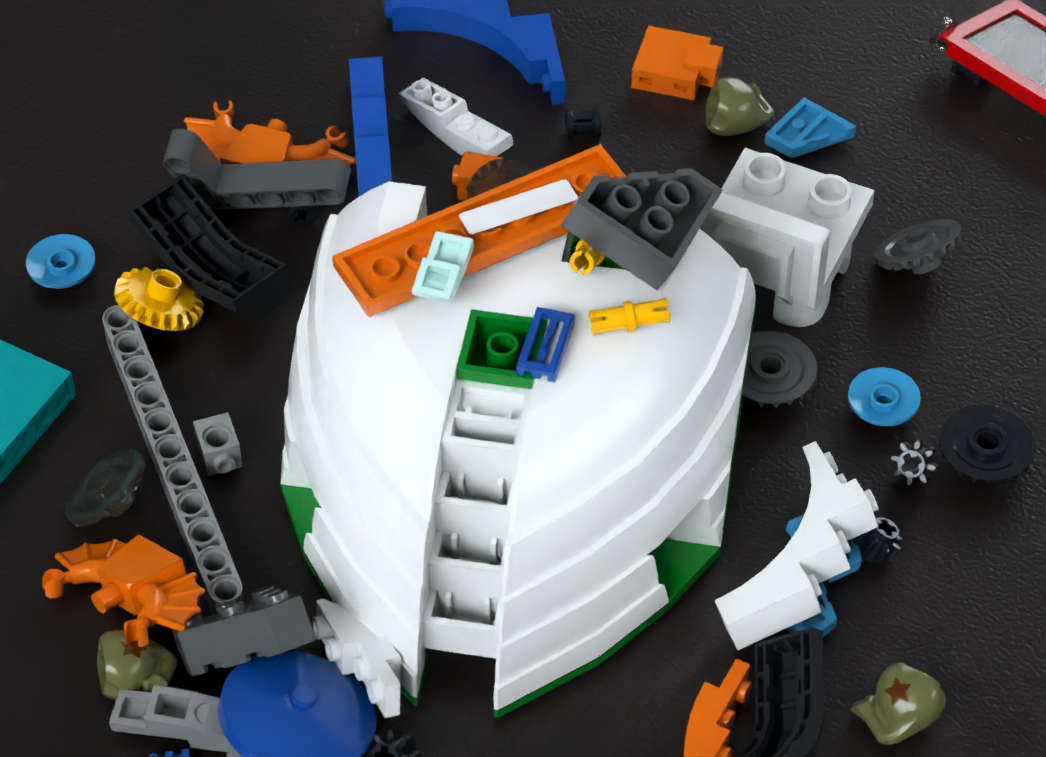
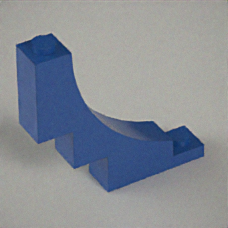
[383,0,565,105]
[349,57,392,196]

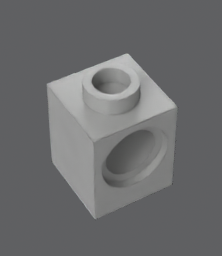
[193,412,243,476]

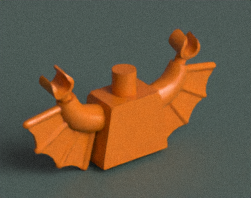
[184,101,356,166]
[42,535,205,647]

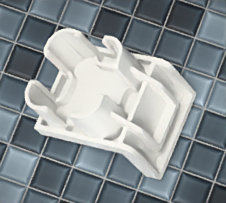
[700,148,874,327]

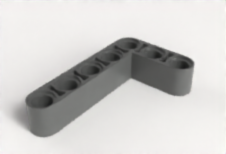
[163,129,351,210]

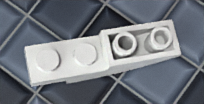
[399,78,513,157]
[312,599,401,718]

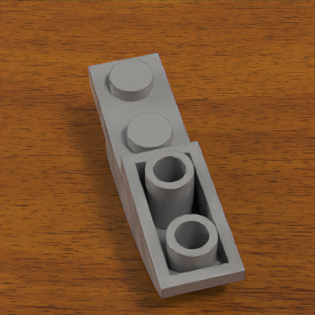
[109,685,231,752]

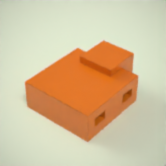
[631,25,723,100]

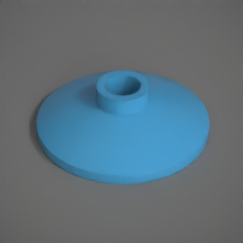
[26,234,96,289]
[848,367,921,426]

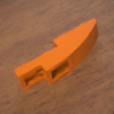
[683,659,753,757]

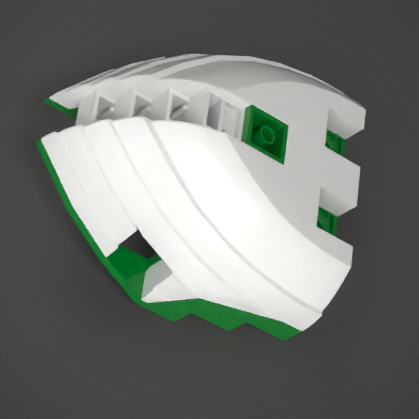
[280,182,756,718]

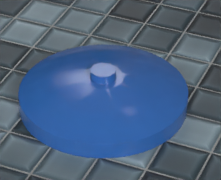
[218,651,376,757]

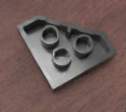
[561,168,723,290]
[172,586,316,676]

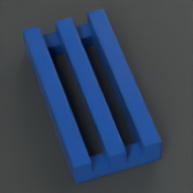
[516,307,575,382]

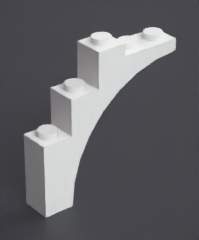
[715,441,879,651]

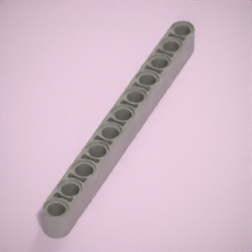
[102,305,245,614]

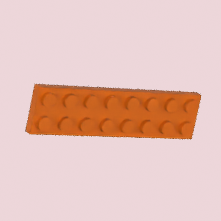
[332,144,627,317]

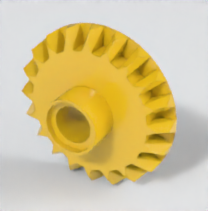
[114,267,204,331]

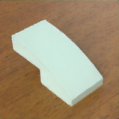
[412,231,474,303]

